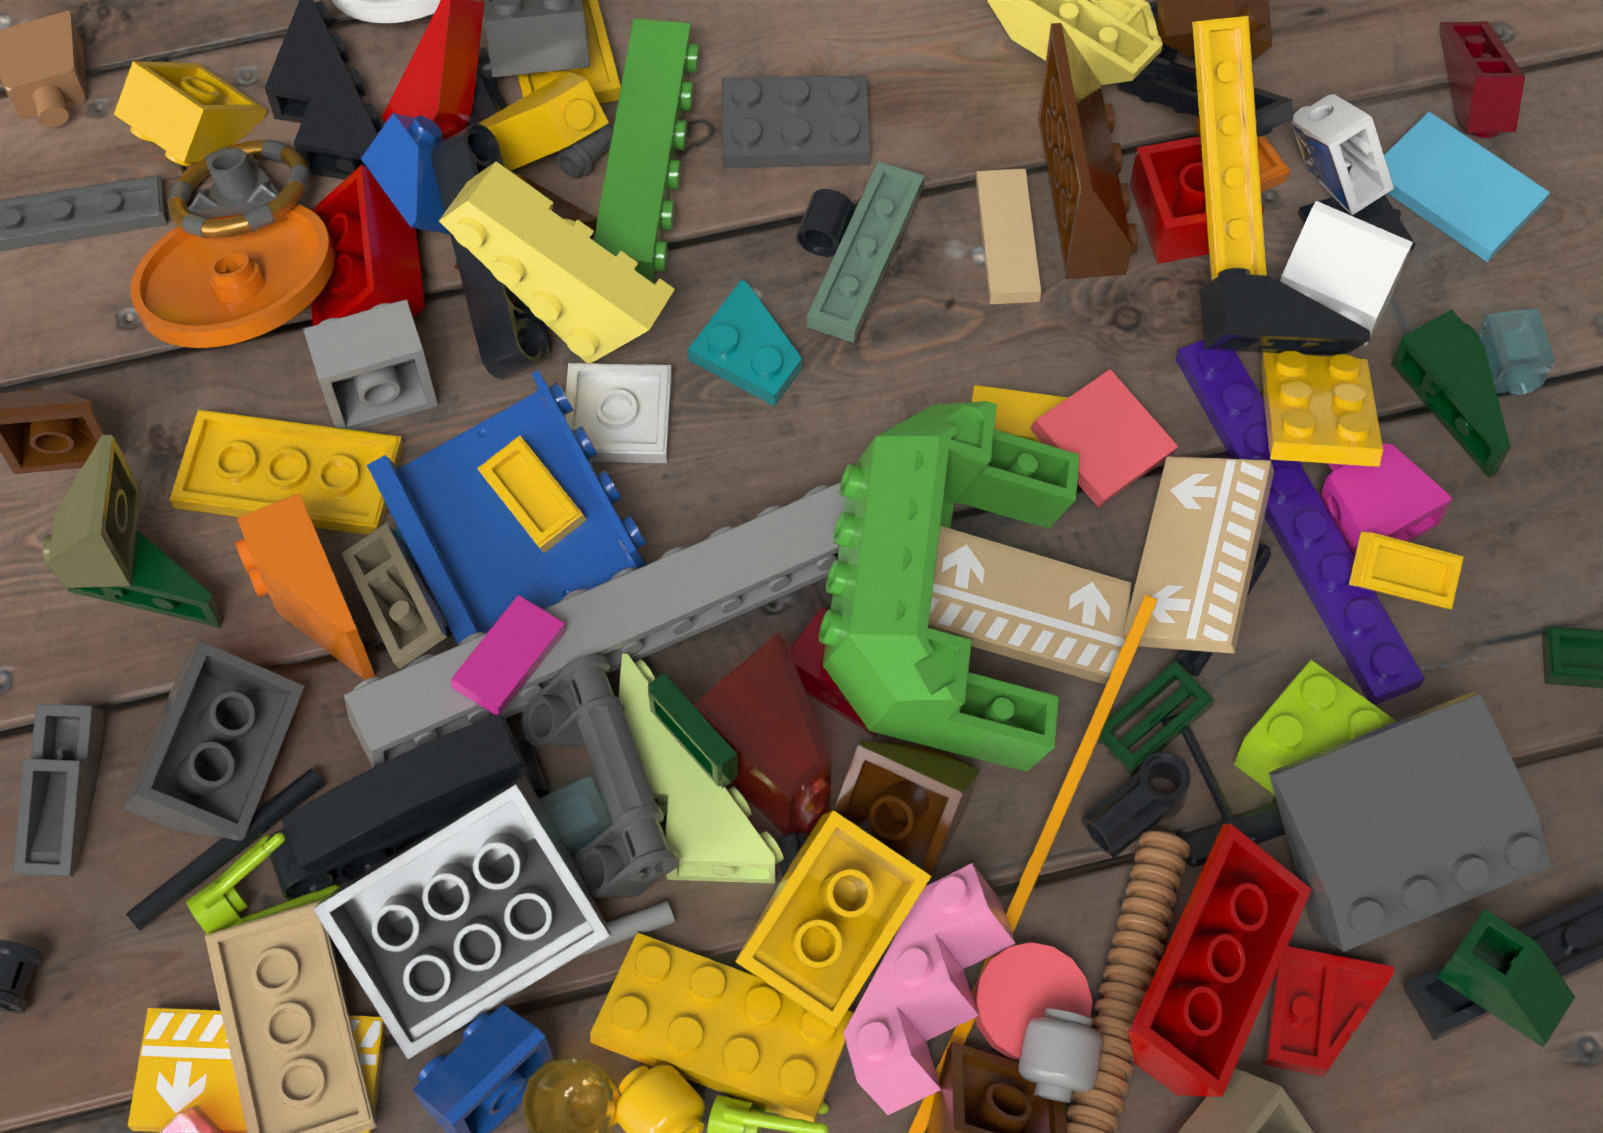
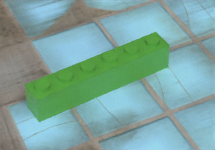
[594,18,700,284]

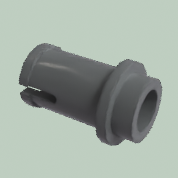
[557,123,614,178]

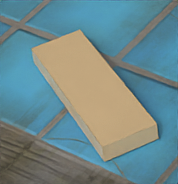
[975,169,1041,304]

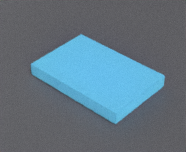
[1384,111,1550,263]

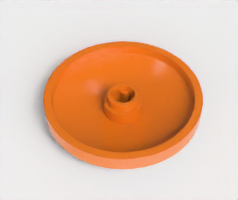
[130,204,335,348]

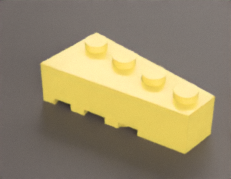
[439,162,675,363]

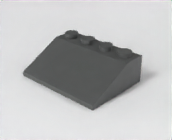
[1269,691,1551,952]
[313,775,611,1059]

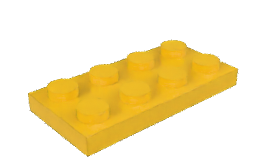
[590,932,854,1122]

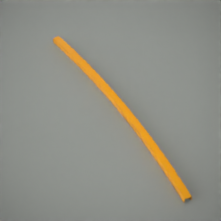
[908,594,1158,1133]

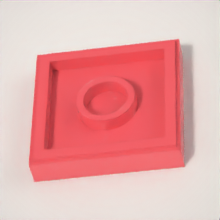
[1030,369,1178,508]

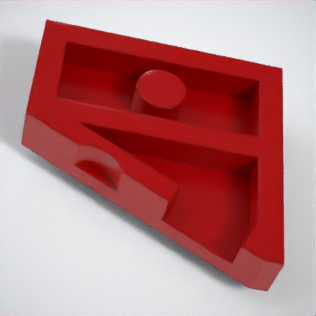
[1263,946,1394,1077]

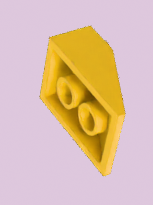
[735,810,931,1028]

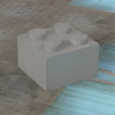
[303,299,438,430]

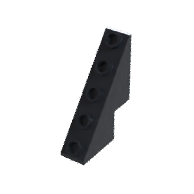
[265,0,382,180]

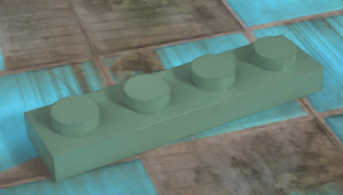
[807,161,925,343]

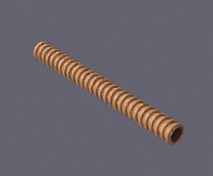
[1065,831,1190,1133]

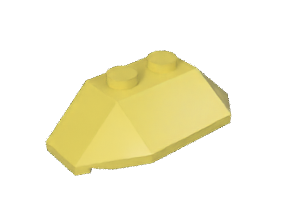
[987,0,1163,85]

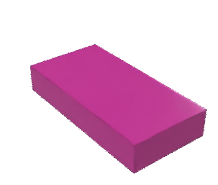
[451,595,565,715]

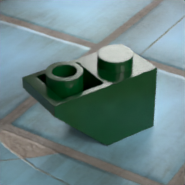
[1437,908,1575,1047]

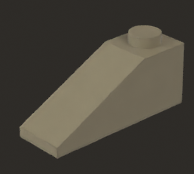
[341,523,447,669]

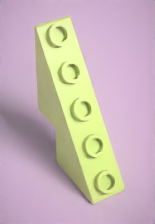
[619,653,784,883]

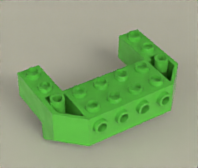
[819,401,1080,772]

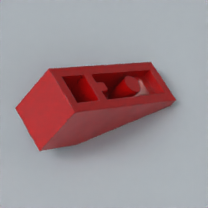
[381,0,485,140]

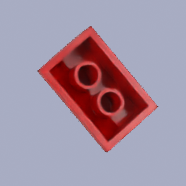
[311,165,425,326]

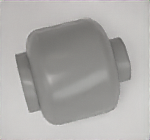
[1018,1008,1104,1103]

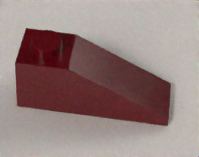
[1439,21,1525,138]

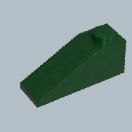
[1391,309,1511,479]
[67,530,224,628]

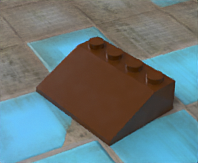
[1038,23,1138,280]

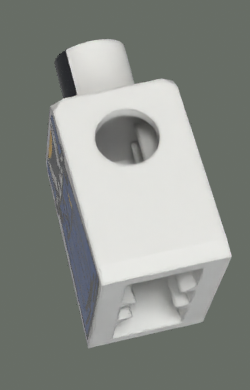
[1291,94,1394,215]

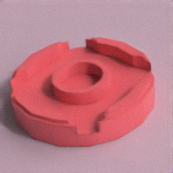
[973,942,1092,1062]

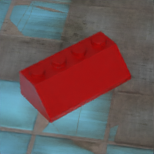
[1129,824,1312,1097]

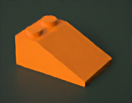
[234,493,376,680]

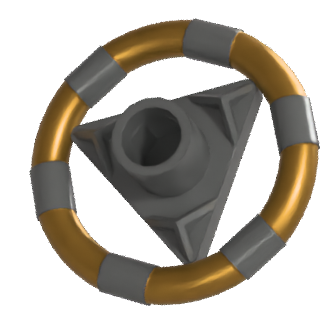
[167,140,310,238]

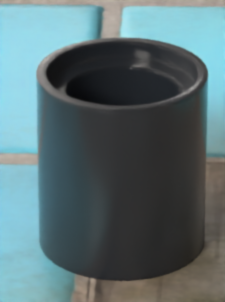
[796,189,854,257]

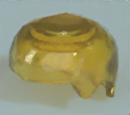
[522,1057,620,1133]

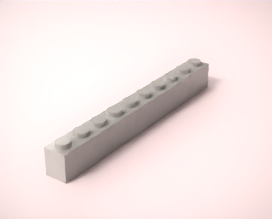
[344,482,846,768]

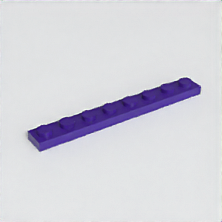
[1175,340,1425,705]

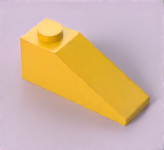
[478,71,609,171]

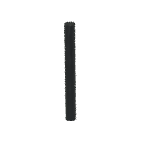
[126,768,325,931]

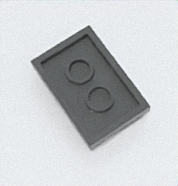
[722,75,870,168]

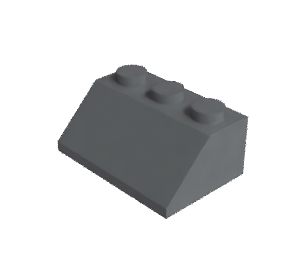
[121,641,305,841]

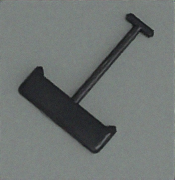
[1162,713,1286,867]

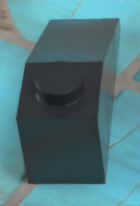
[1200,268,1370,355]

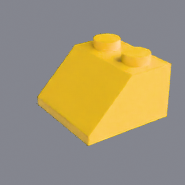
[114,61,267,166]

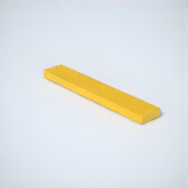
[1192,16,1267,281]

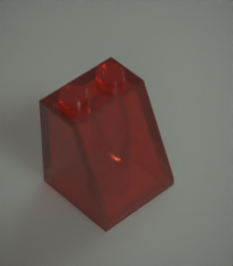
[693,633,831,836]

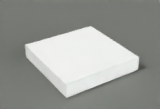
[565,363,672,463]

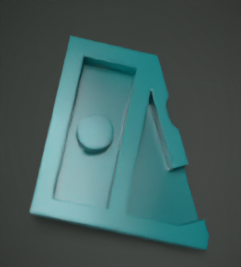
[688,280,802,406]

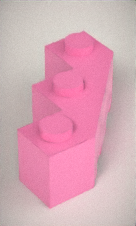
[844,863,1016,1115]

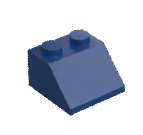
[412,1004,558,1133]

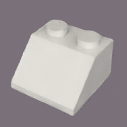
[1280,201,1413,345]

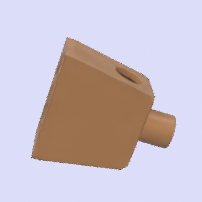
[0,10,87,127]

